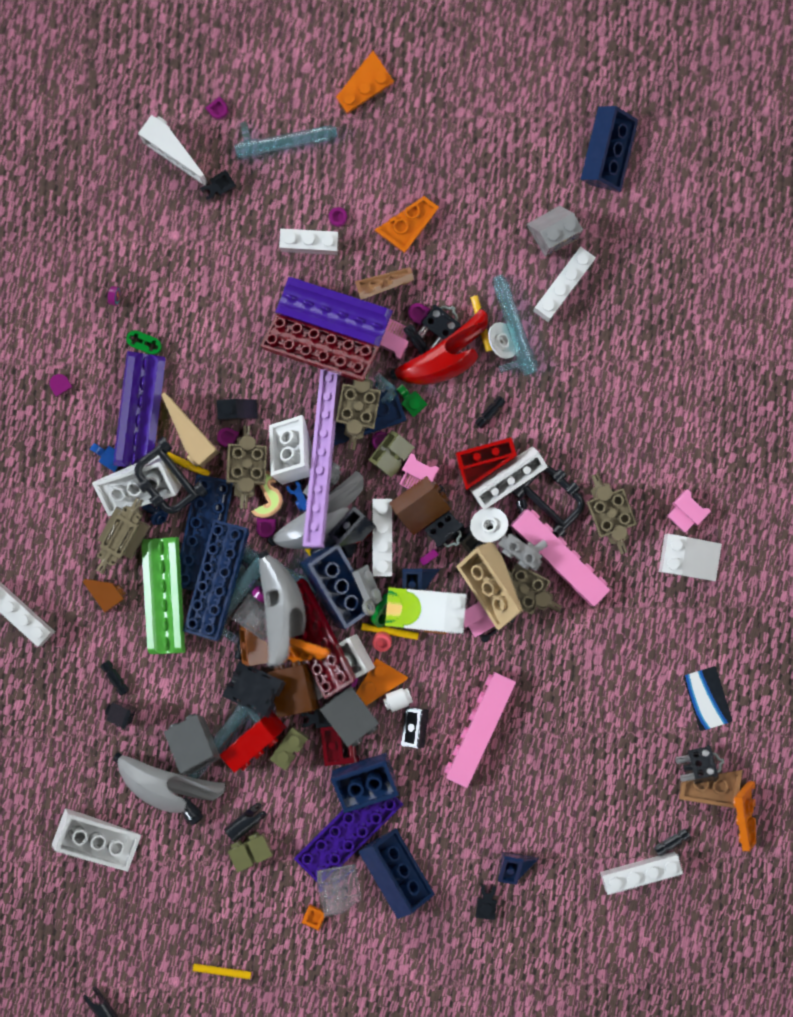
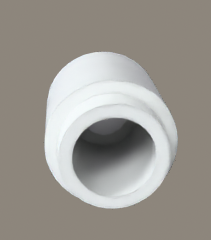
[383,688,413,712]

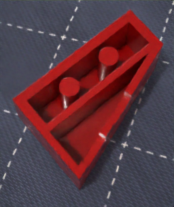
[455,437,517,491]
[220,711,286,773]

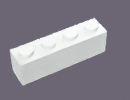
[533,246,596,322]
[469,446,548,510]
[373,499,392,576]
[0,582,55,647]
[600,852,683,895]

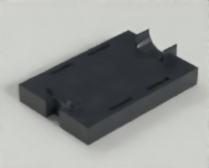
[222,661,286,718]

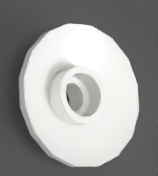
[488,322,518,359]
[470,507,508,543]

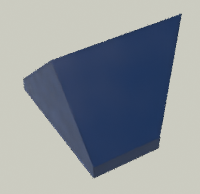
[402,569,440,591]
[498,852,539,885]

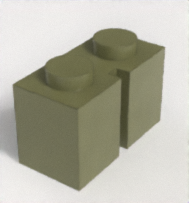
[368,430,415,478]
[270,726,309,771]
[228,832,274,873]

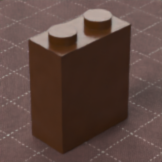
[389,476,451,535]
[267,661,320,718]

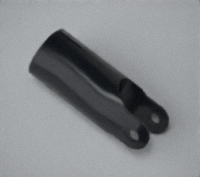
[224,803,267,842]
[83,987,119,1017]

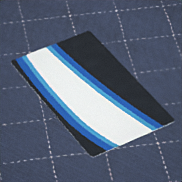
[683,666,733,731]

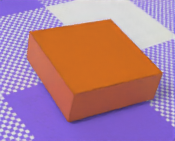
[301,904,327,931]

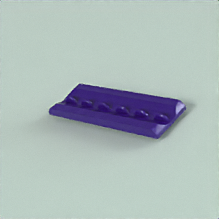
[275,277,393,346]
[113,351,165,467]
[294,797,403,886]

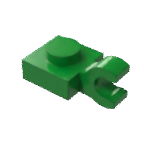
[396,384,428,418]

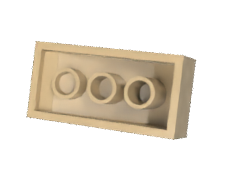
[161,392,220,467]
[456,542,522,630]

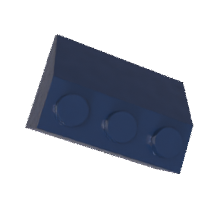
[331,752,399,813]

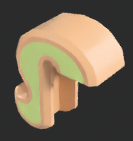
[251,471,284,518]

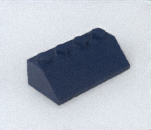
[580,106,638,192]
[299,543,376,629]
[358,828,435,919]

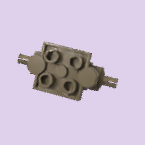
[336,369,381,450]
[226,425,267,510]
[587,473,637,555]
[96,497,151,574]
[507,563,562,615]

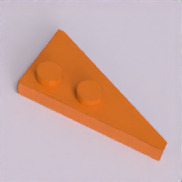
[283,637,330,663]
[356,658,408,706]

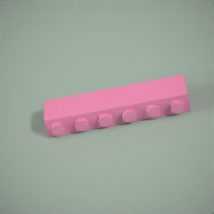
[509,509,610,607]
[444,672,516,788]

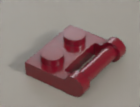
[320,726,359,766]

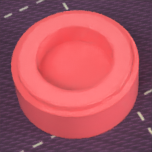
[372,632,392,652]

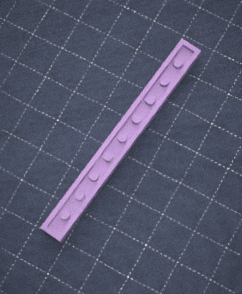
[303,369,341,548]

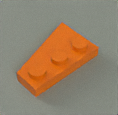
[336,51,394,114]
[374,196,439,254]
[733,781,756,851]

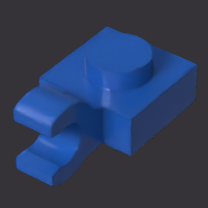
[90,443,119,472]
[286,481,307,512]

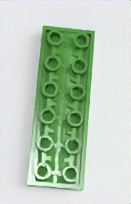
[141,537,185,654]

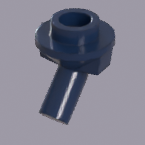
[142,504,168,525]

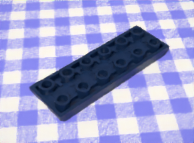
[180,474,234,591]
[183,519,249,641]

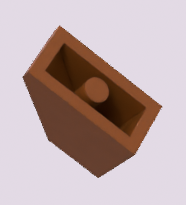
[82,579,126,613]
[239,625,268,666]

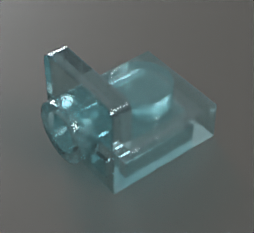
[374,373,397,404]

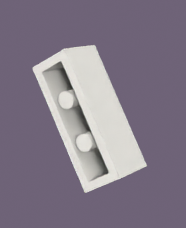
[279,229,339,255]

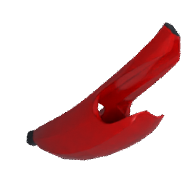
[390,308,488,385]

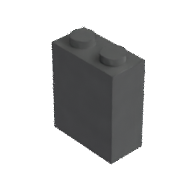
[319,685,379,747]
[164,714,221,776]

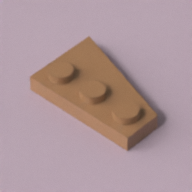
[355,267,414,300]
[679,770,742,809]

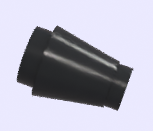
[182,797,204,826]

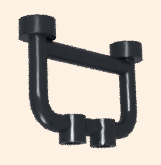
[134,437,208,514]
[512,465,585,538]

